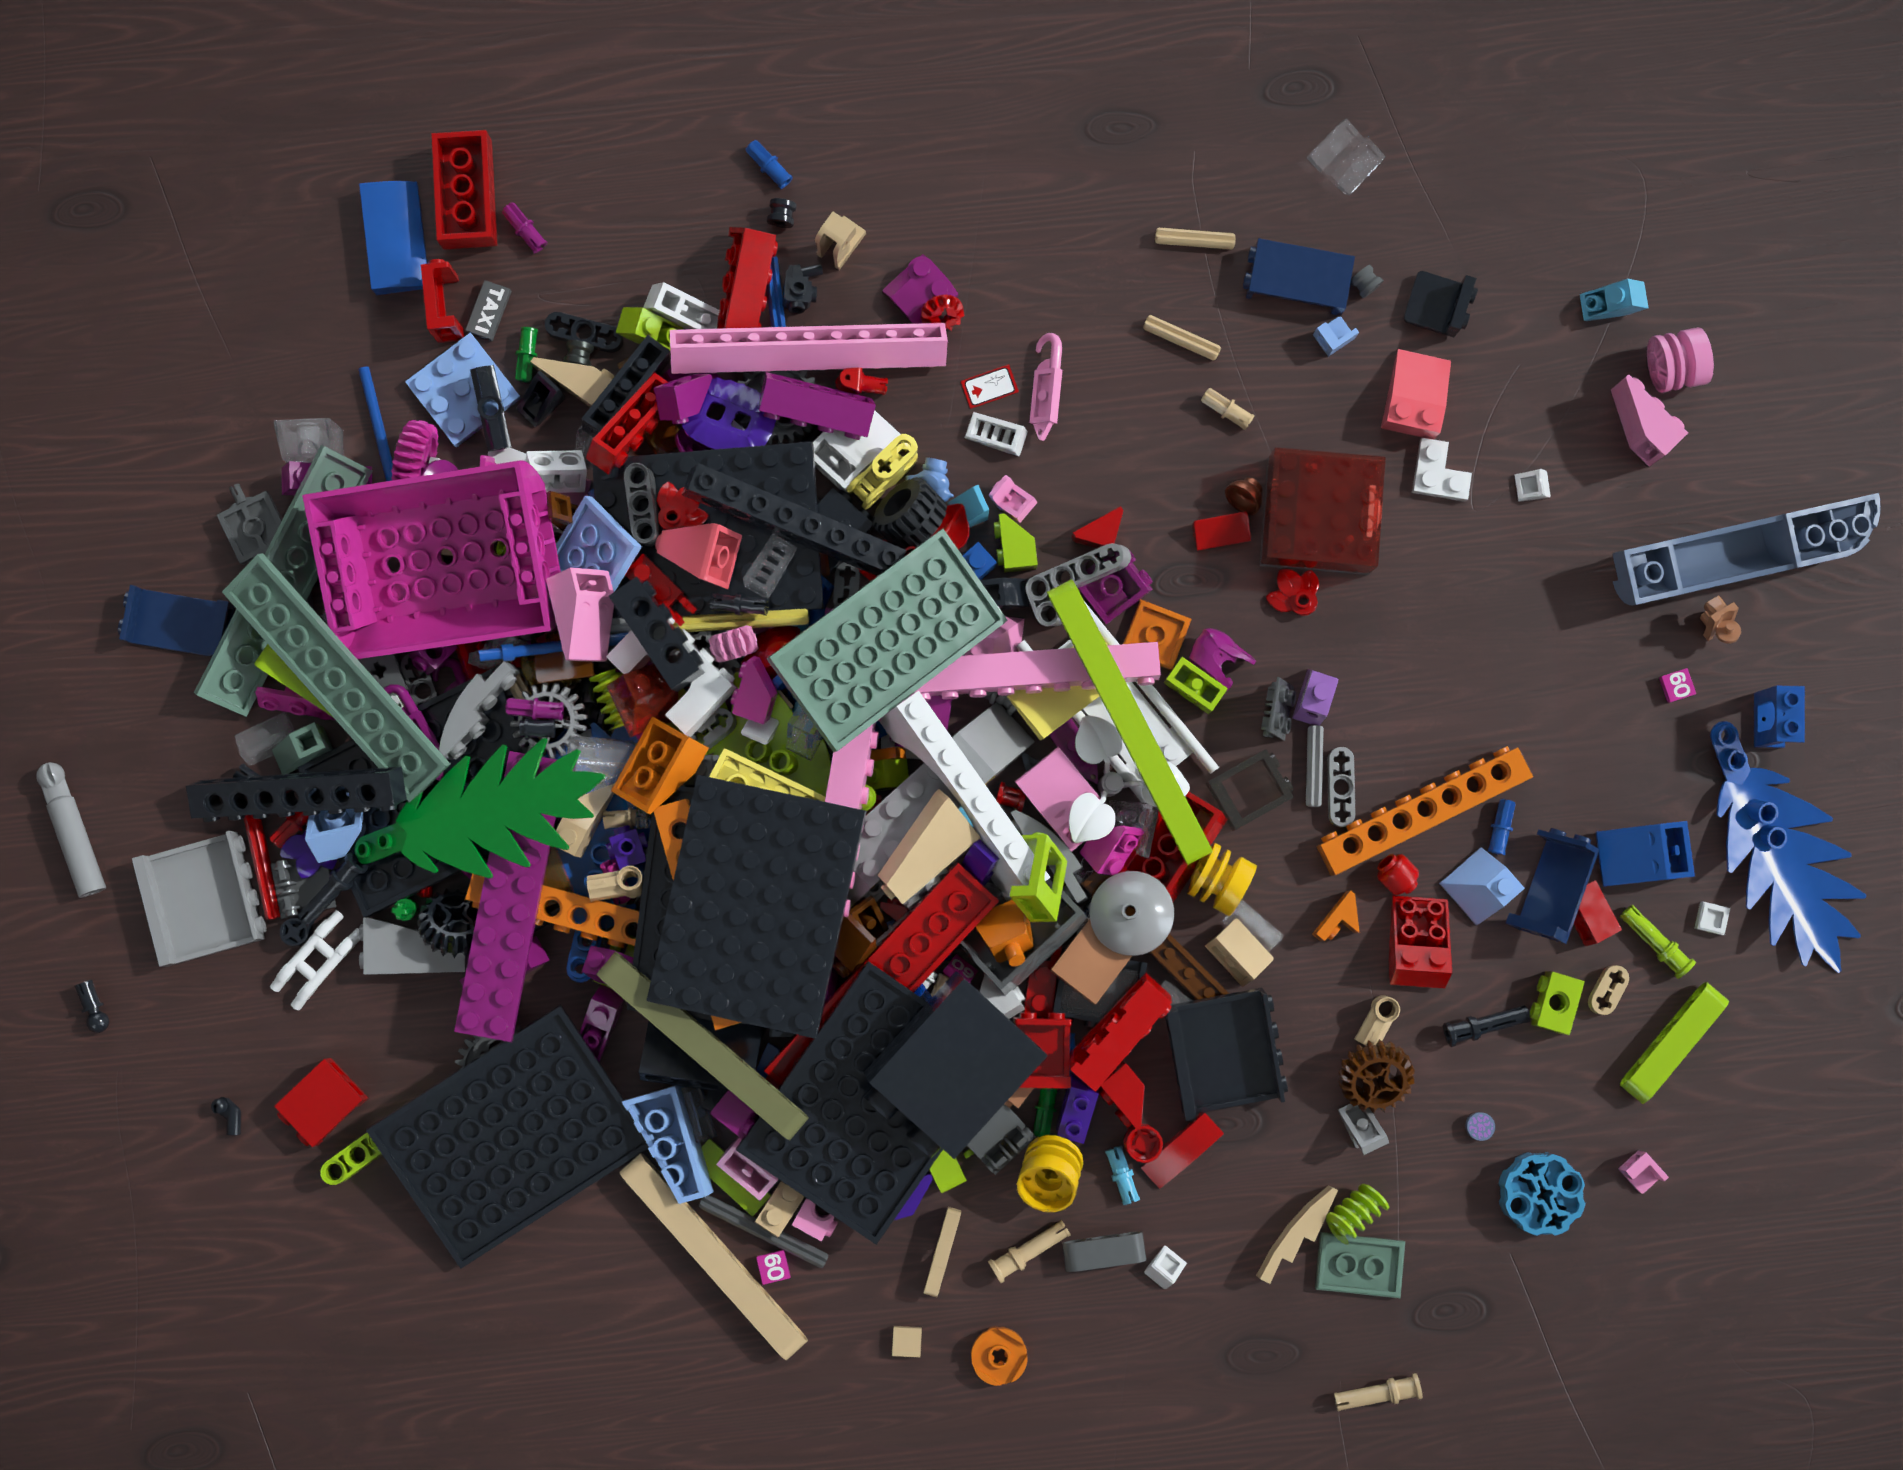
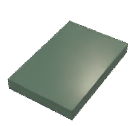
[1315,1232,1405,1298]

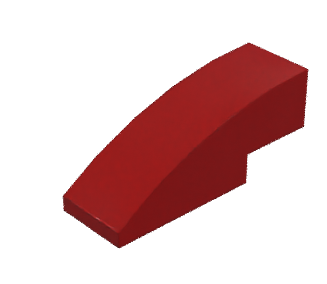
[1140,1111,1224,1189]

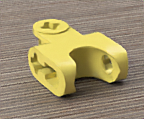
[846,434,918,510]

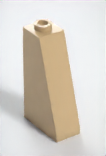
[877,789,981,904]

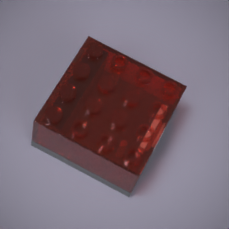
[1260,448,1386,575]

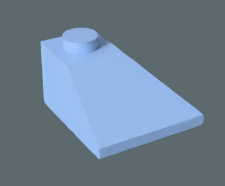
[305,792,364,863]
[1439,847,1525,925]

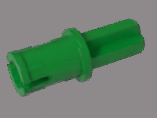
[515,327,538,383]
[391,899,419,921]
[1033,1088,1058,1137]

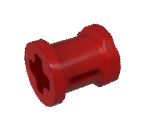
[996,781,1026,812]

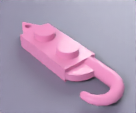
[1029,333,1062,441]

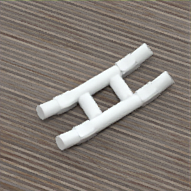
[270,910,360,1010]

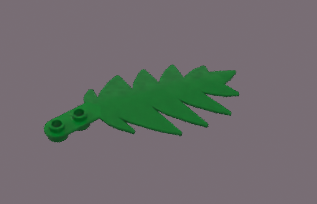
[355,738,605,878]

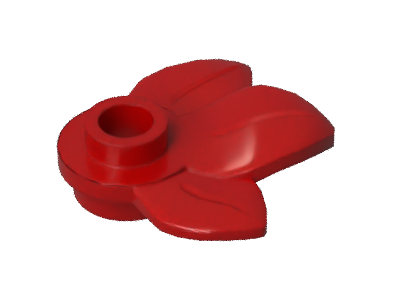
[657,482,708,530]
[1266,569,1319,616]

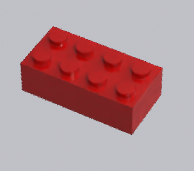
[431,130,497,250]

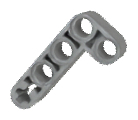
[1025,543,1131,627]

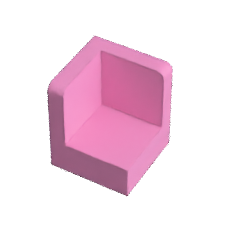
[1618,1150,1669,1194]

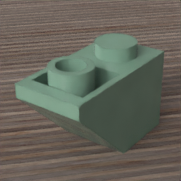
[272,722,333,774]

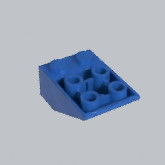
[1595,821,1695,887]

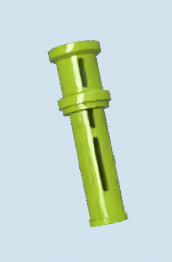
[1620,904,1696,979]

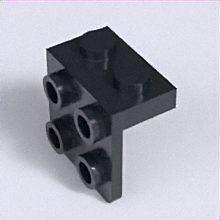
[1403,271,1478,338]

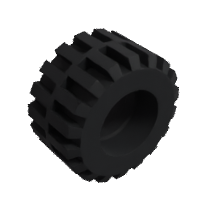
[872,477,947,549]

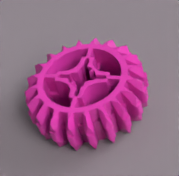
[391,420,439,481]

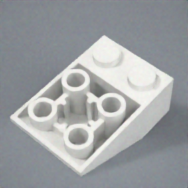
[813,411,901,493]

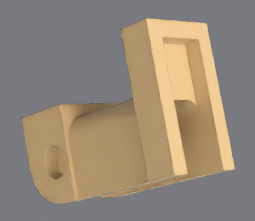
[815,211,866,270]

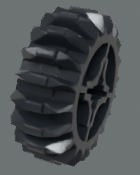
[417,888,478,959]

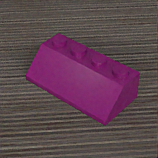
[759,372,876,440]

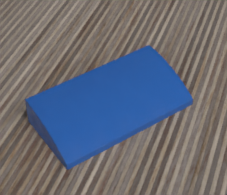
[359,181,427,295]

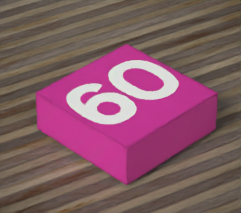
[1659,668,1696,703]
[943,954,978,983]
[756,1250,791,1285]

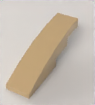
[1256,1185,1338,1284]

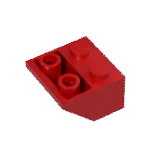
[1099,1061,1145,1129]

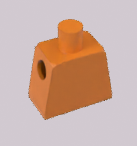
[975,900,1034,967]

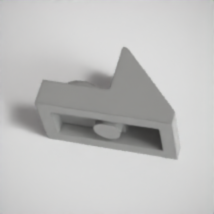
[1338,1104,1389,1155]

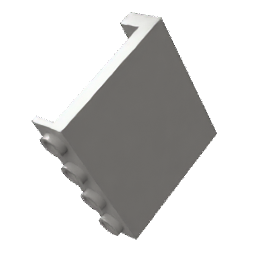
[132,831,266,967]

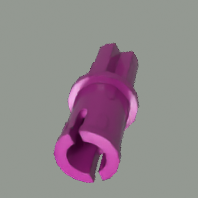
[502,202,548,254]
[505,698,564,721]

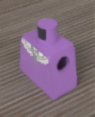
[1292,669,1338,726]

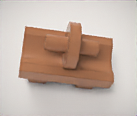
[1700,596,1741,644]

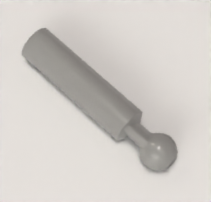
[36,762,106,898]

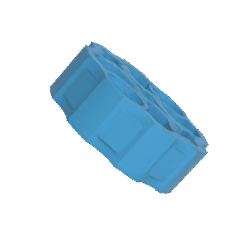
[1498,1152,1586,1236]

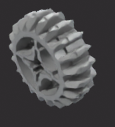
[510,682,587,759]

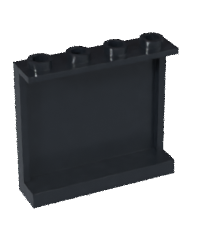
[1165,987,1288,1121]
[639,1018,763,1092]

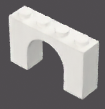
[606,614,737,737]

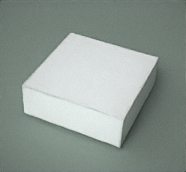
[1694,902,1730,935]

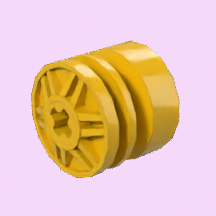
[1187,843,1257,916]
[1017,1135,1083,1212]

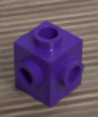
[606,825,648,870]

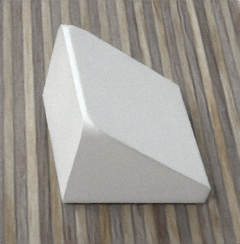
[1514,469,1550,502]
[741,717,779,745]
[1144,1246,1187,1289]

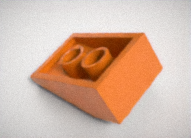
[611,717,709,814]

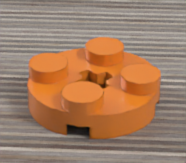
[971,1326,1027,1386]

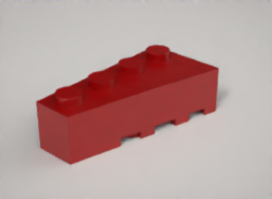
[717,227,778,329]
[1070,973,1172,1092]

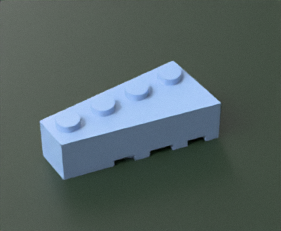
[622,1085,714,1204]

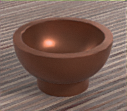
[1225,478,1263,515]

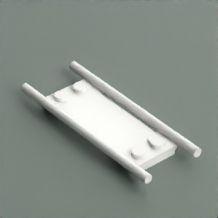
[1016,601,1219,817]

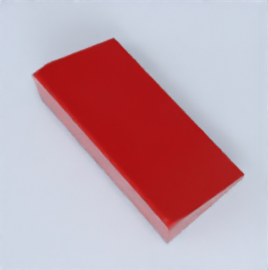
[1192,511,1251,551]

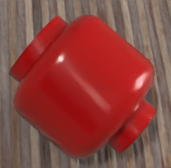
[1377,854,1419,895]

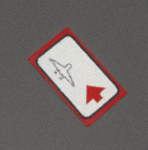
[961,364,1019,409]

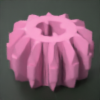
[709,625,758,663]

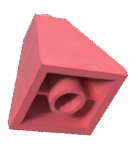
[655,523,742,589]

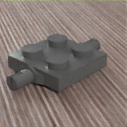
[217,484,282,565]

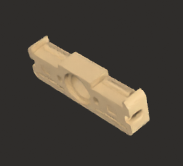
[924,1207,961,1297]

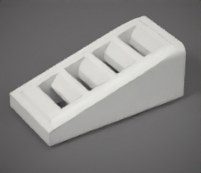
[965,412,1028,456]

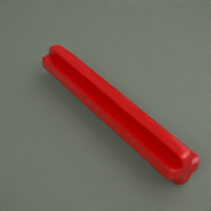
[244,815,281,920]

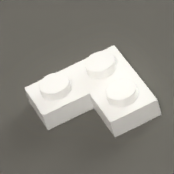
[1412,438,1472,502]

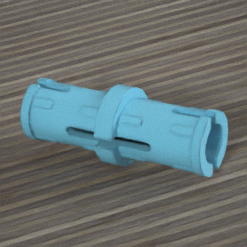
[1105,1145,1140,1205]

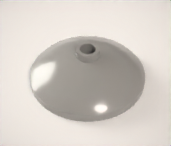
[1090,871,1174,956]

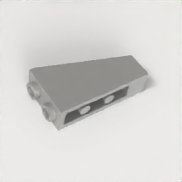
[359,918,470,974]

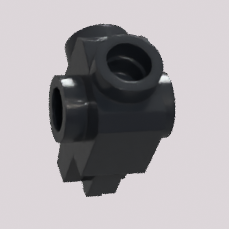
[782,264,823,314]

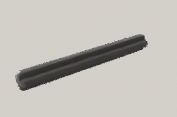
[699,1195,828,1268]

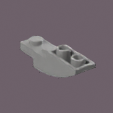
[439,661,520,760]
[1011,810,1089,905]

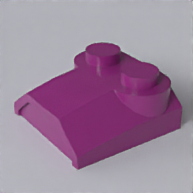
[882,254,959,324]

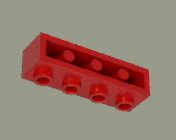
[586,372,668,474]

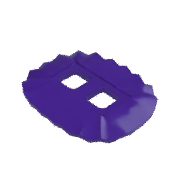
[682,377,776,450]

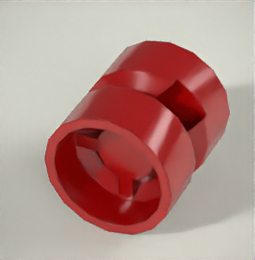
[1123,1123,1163,1163]

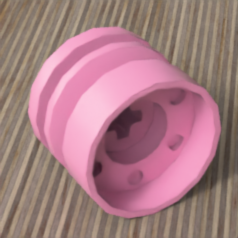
[1647,327,1714,393]

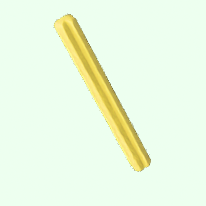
[673,609,809,632]

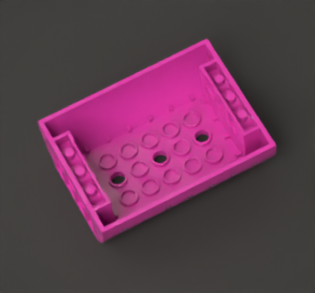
[302,460,561,659]

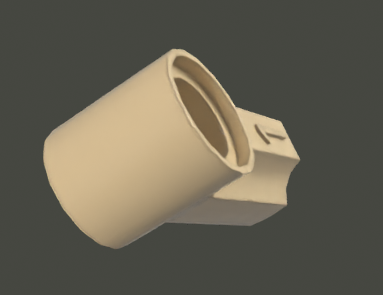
[587,866,644,902]
[1354,995,1400,1046]

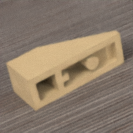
[530,357,615,407]
[556,771,616,858]

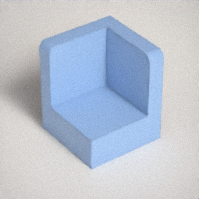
[1313,317,1359,357]

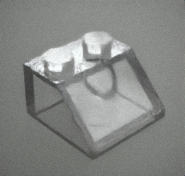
[274,418,344,463]

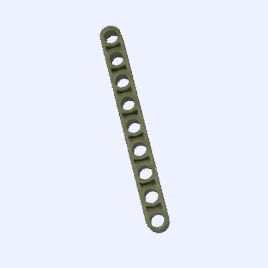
[596,952,809,1140]

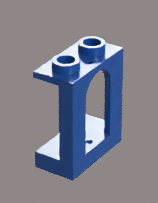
[1754,685,1805,748]

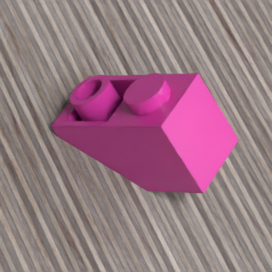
[731,656,778,724]
[1079,826,1144,875]

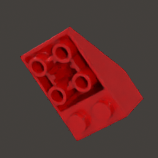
[1389,895,1452,989]

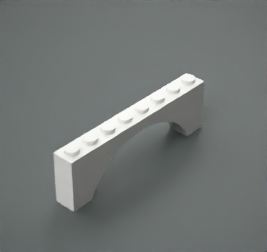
[879,691,1050,901]

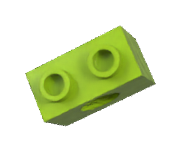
[1164,657,1228,714]
[1529,971,1585,1035]

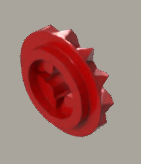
[921,295,964,331]

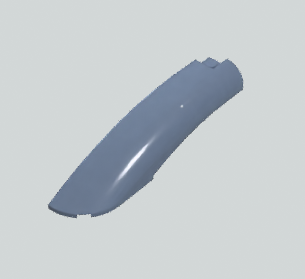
[1612,493,1880,605]

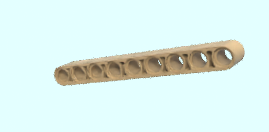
[620,1153,808,1360]

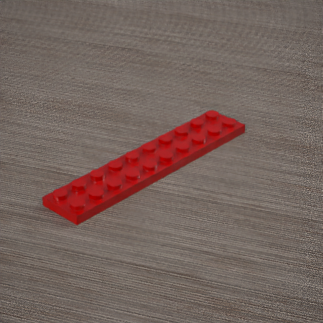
[764,862,999,1085]

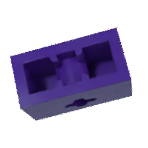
[1056,1073,1099,1144]

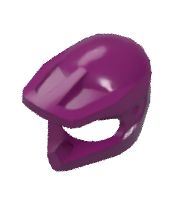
[1189,628,1256,691]

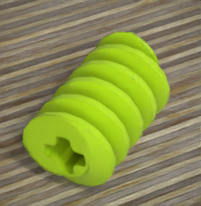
[589,668,640,731]
[1326,1184,1389,1245]

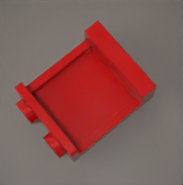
[421,259,465,343]
[1013,1012,1072,1089]
[274,1058,369,1147]

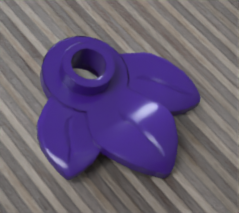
[280,829,337,879]

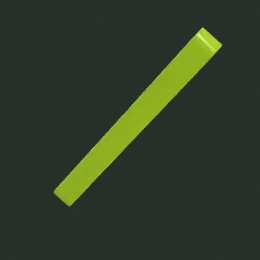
[1047,579,1213,865]

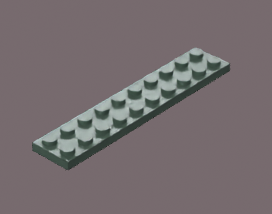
[194,445,372,717]
[222,553,450,802]

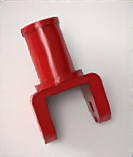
[835,368,888,395]

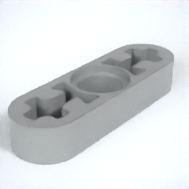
[1327,747,1355,828]

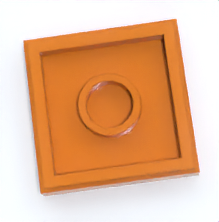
[1123,599,1192,671]

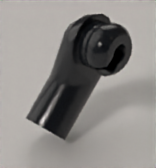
[211,1097,241,1135]

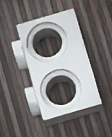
[526,450,587,493]

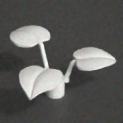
[1069,716,1190,843]

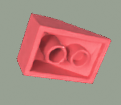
[1381,349,1451,440]

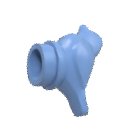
[906,458,954,502]

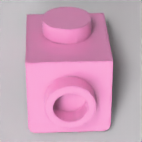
[989,475,1037,523]

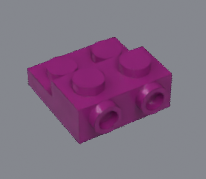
[1079,550,1153,624]

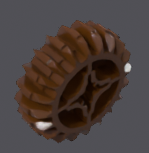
[1338,1039,1415,1114]

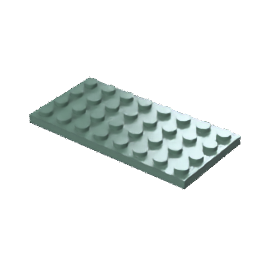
[767,529,1008,752]

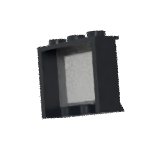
[1052,948,1147,1027]

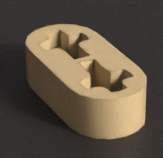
[1588,965,1629,1015]

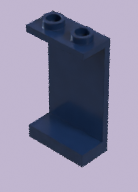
[1243,238,1355,316]
[118,585,236,657]
[1506,828,1599,944]

